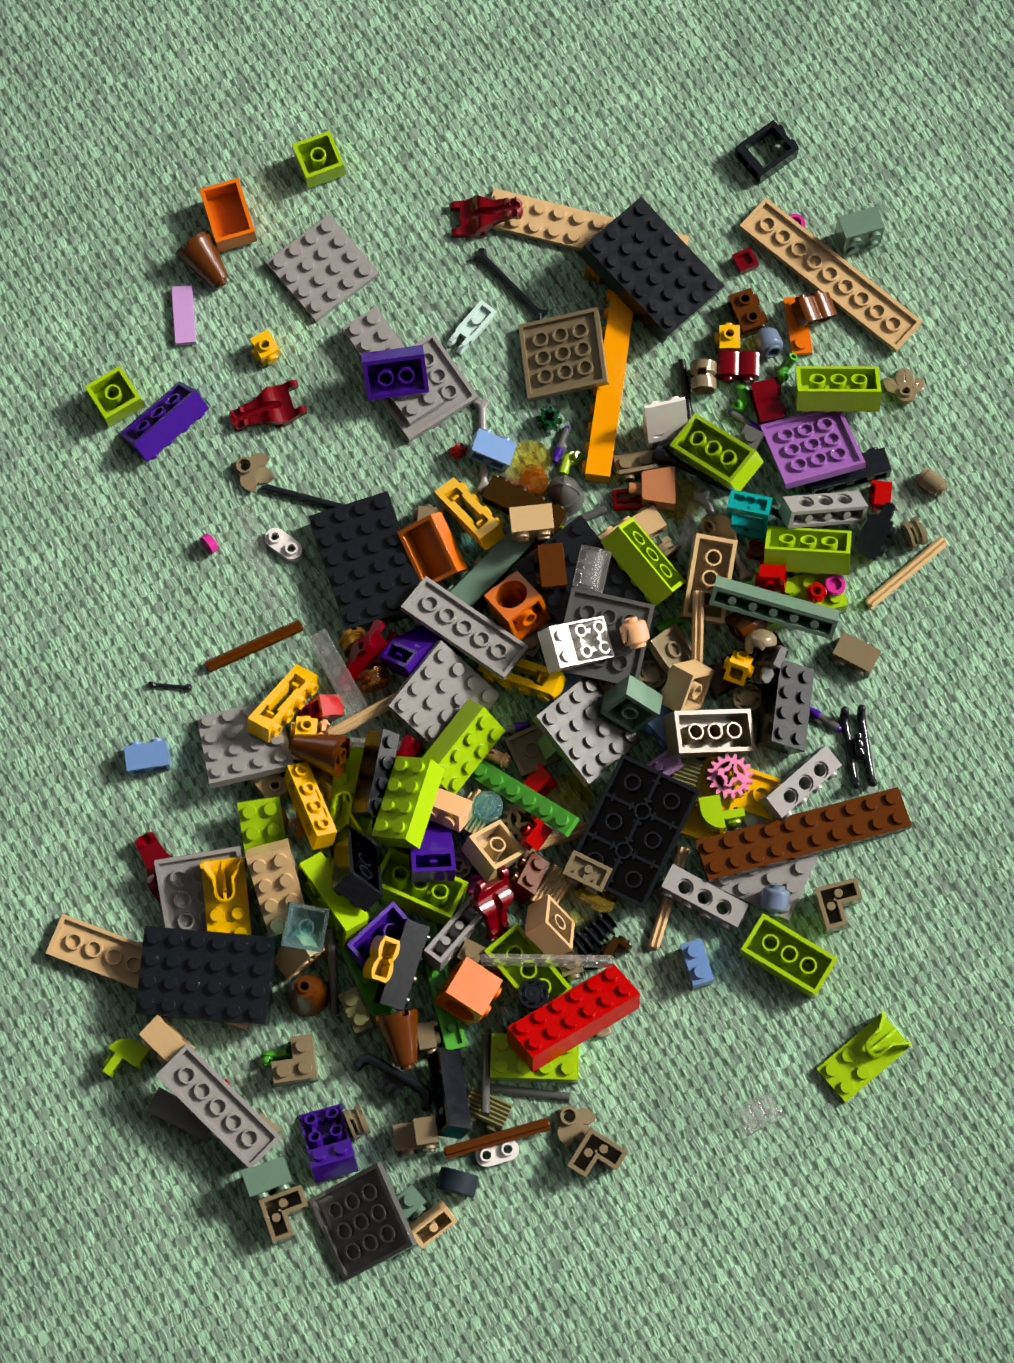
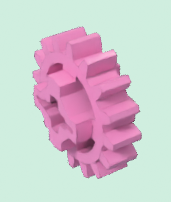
[706,753,753,800]

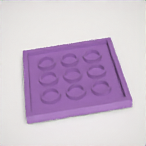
[760,411,866,489]

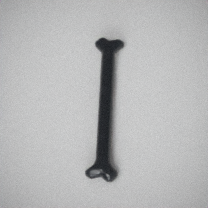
[473,248,548,321]

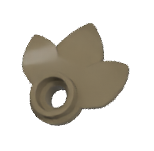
[883,368,925,404]
[234,453,273,493]
[700,514,737,540]
[557,1106,596,1148]

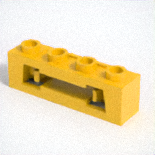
[434,477,505,551]
[477,659,567,702]
[247,664,319,743]
[283,762,337,850]

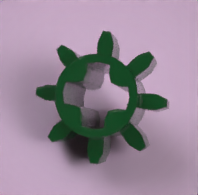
[536,406,562,434]

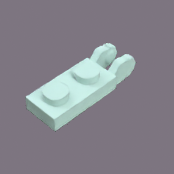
[447,300,497,354]

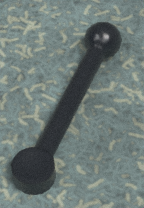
[148,681,192,692]

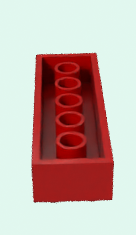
[507,964,640,1072]

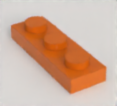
[783,296,813,356]

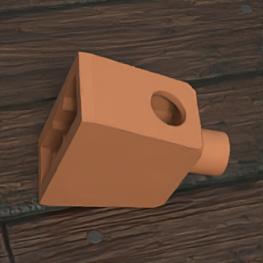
[629,466,676,511]

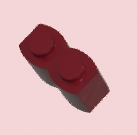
[717,350,760,384]
[749,378,787,426]

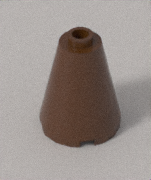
[175,231,229,289]
[288,734,351,777]
[287,974,330,1017]
[374,1008,418,1070]

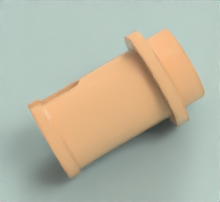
[484,748,512,768]

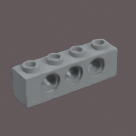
[779,491,868,529]
[758,745,842,820]
[657,864,749,931]
[423,894,484,973]

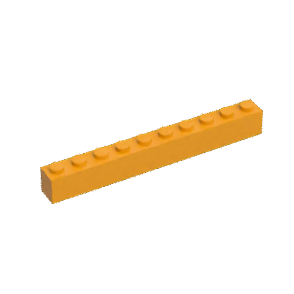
[581,289,633,483]

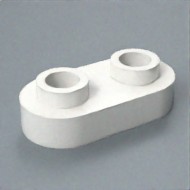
[265,528,303,562]
[476,1141,519,1168]

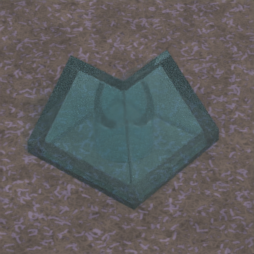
[281,902,330,952]

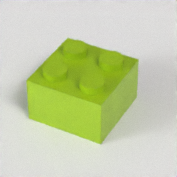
[292,130,346,189]
[84,366,144,427]

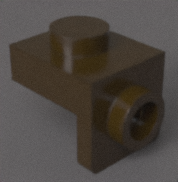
[599,935,632,966]

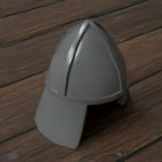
[547,475,585,517]

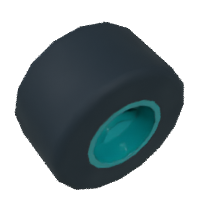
[436,1167,479,1198]

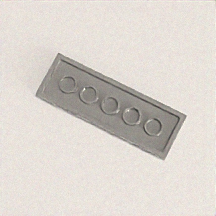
[342,307,444,426]
[401,576,529,681]
[156,1043,282,1168]

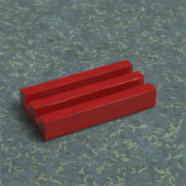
[612,489,645,511]

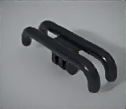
[840,704,878,789]
[353,1053,432,1112]

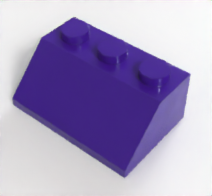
[361,345,429,401]
[346,901,408,973]

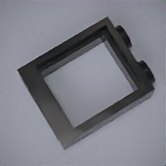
[734,120,799,184]

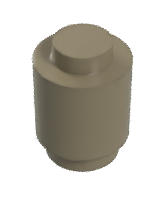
[916,468,948,497]

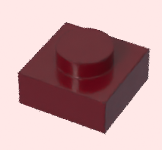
[731,247,759,275]

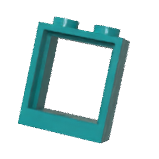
[726,489,772,541]

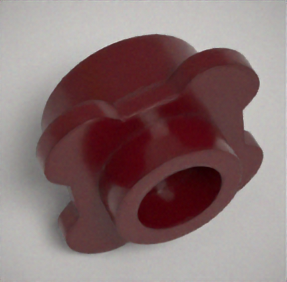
[746,540,765,563]

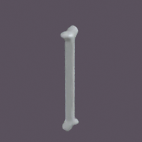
[472,398,490,494]
[694,490,754,582]

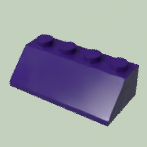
[119,381,209,462]

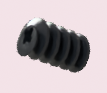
[573,910,617,956]

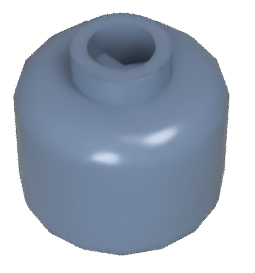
[753,327,783,358]
[760,884,790,916]

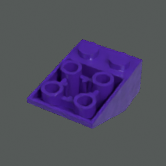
[379,625,449,678]
[408,821,456,883]
[299,1104,359,1183]

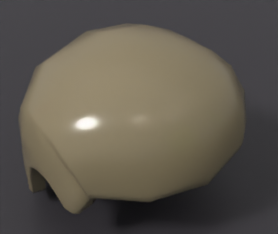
[745,629,777,654]

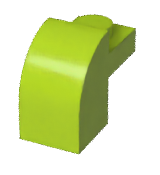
[697,794,746,833]
[103,1038,152,1078]

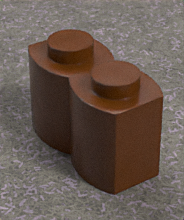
[790,290,838,328]

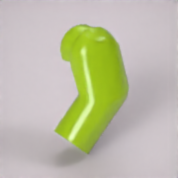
[558,450,583,476]

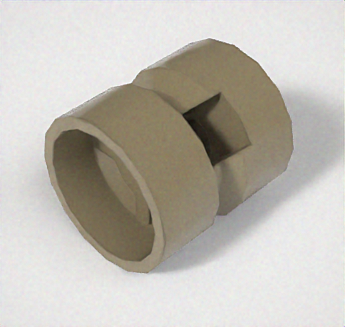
[690,359,717,395]

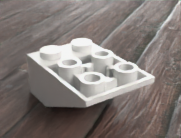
[642,396,688,450]
[537,616,615,674]

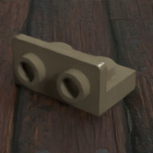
[613,449,659,482]
[562,850,613,895]

